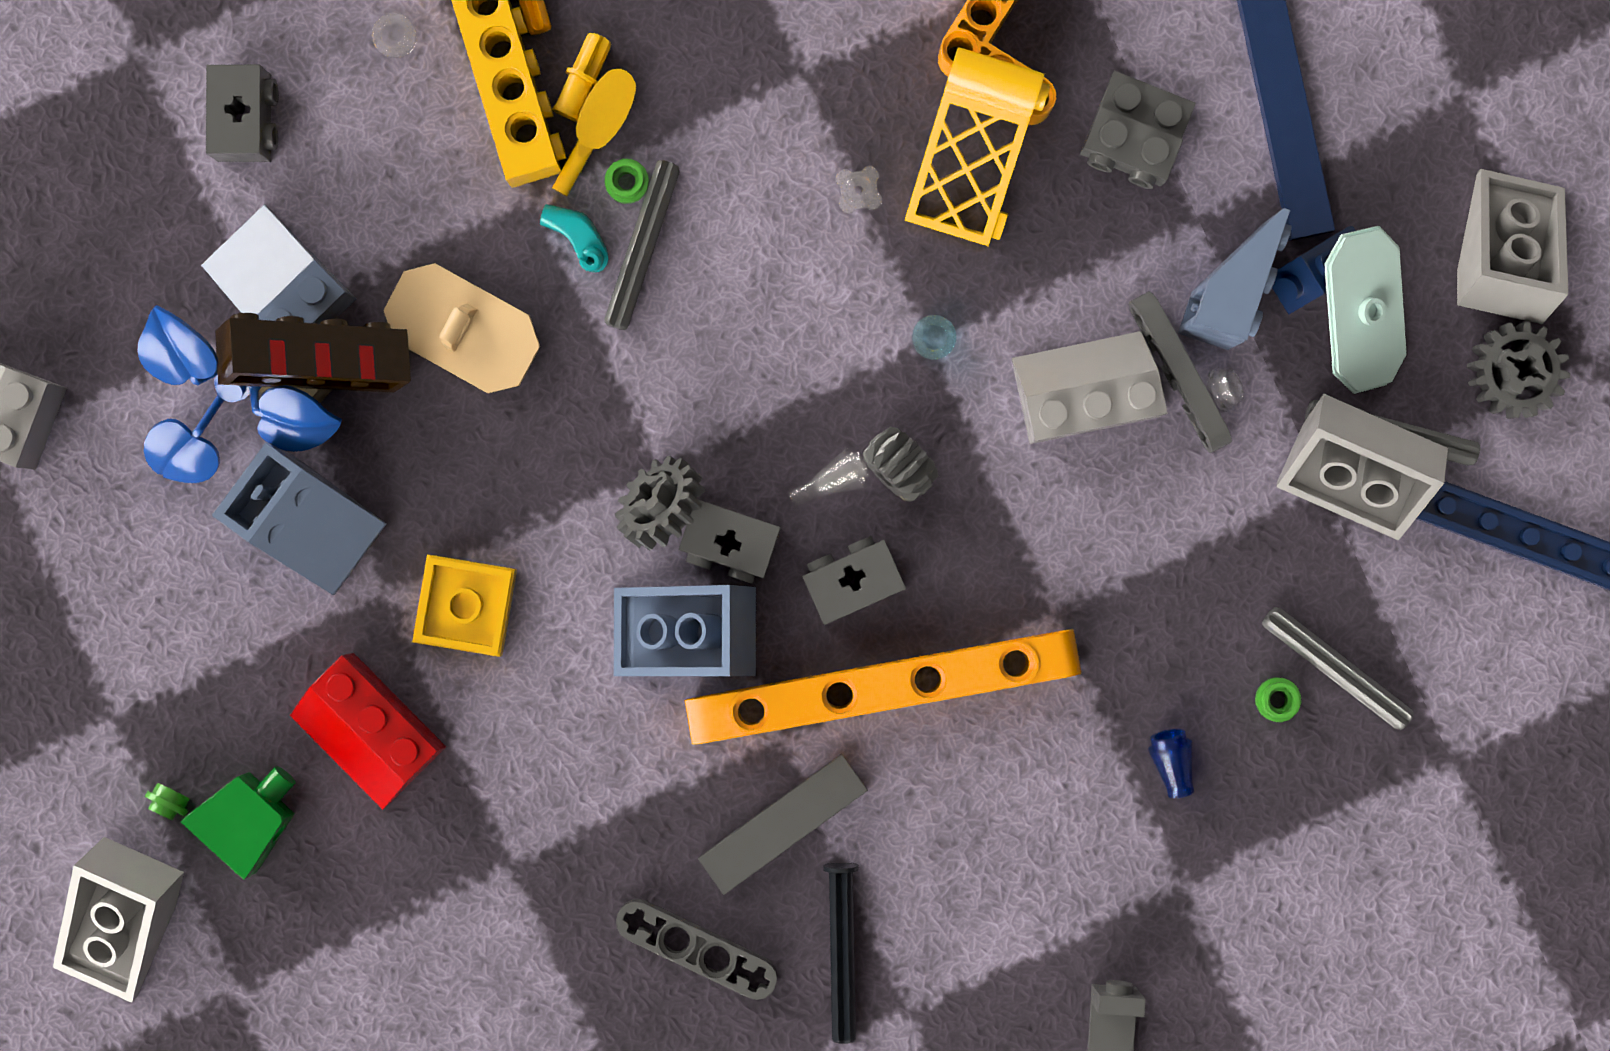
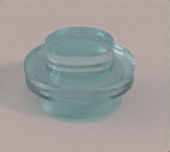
[912,315,956,360]

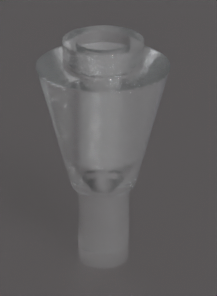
[789,448,870,507]

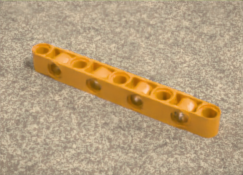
[684,629,1082,744]

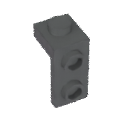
[1087,980,1146,1051]

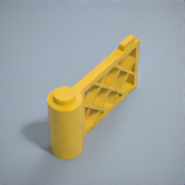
[905,47,1050,246]

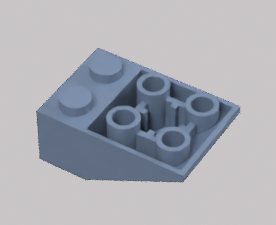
[1178,208,1291,350]
[212,443,387,595]

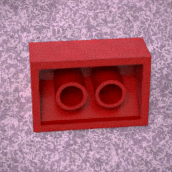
[290,653,446,810]

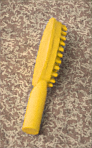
[552,69,636,197]

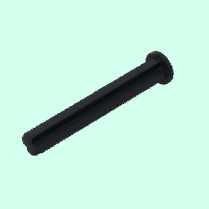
[823,863,859,1044]

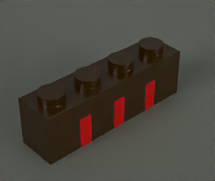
[215,313,411,393]

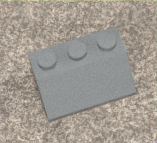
[1011,331,1168,444]
[1276,394,1448,541]

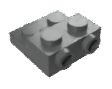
[1080,70,1196,189]

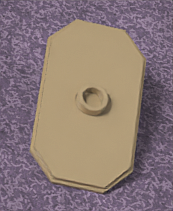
[384,263,540,393]

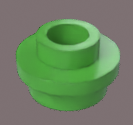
[605,159,649,204]
[1255,677,1301,722]
[144,783,190,821]

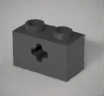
[206,64,279,162]
[678,499,781,584]
[802,535,906,625]

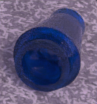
[1148,729,1194,798]

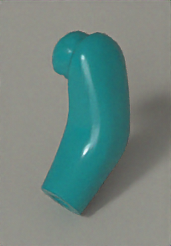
[540,204,609,272]

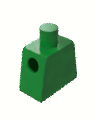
[181,766,296,880]

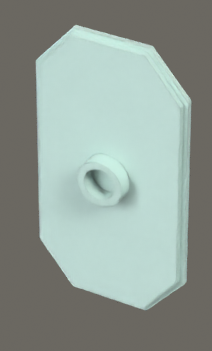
[1324,226,1407,394]

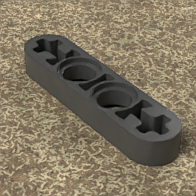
[1128,291,1232,453]
[616,899,777,1000]

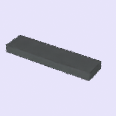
[698,753,868,895]

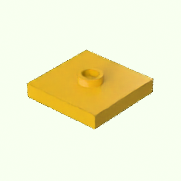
[412,554,517,657]

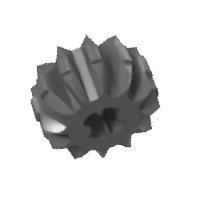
[863,426,939,502]

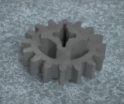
[1467,321,1570,419]
[615,456,705,550]

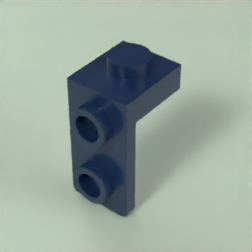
[1272,226,1356,315]

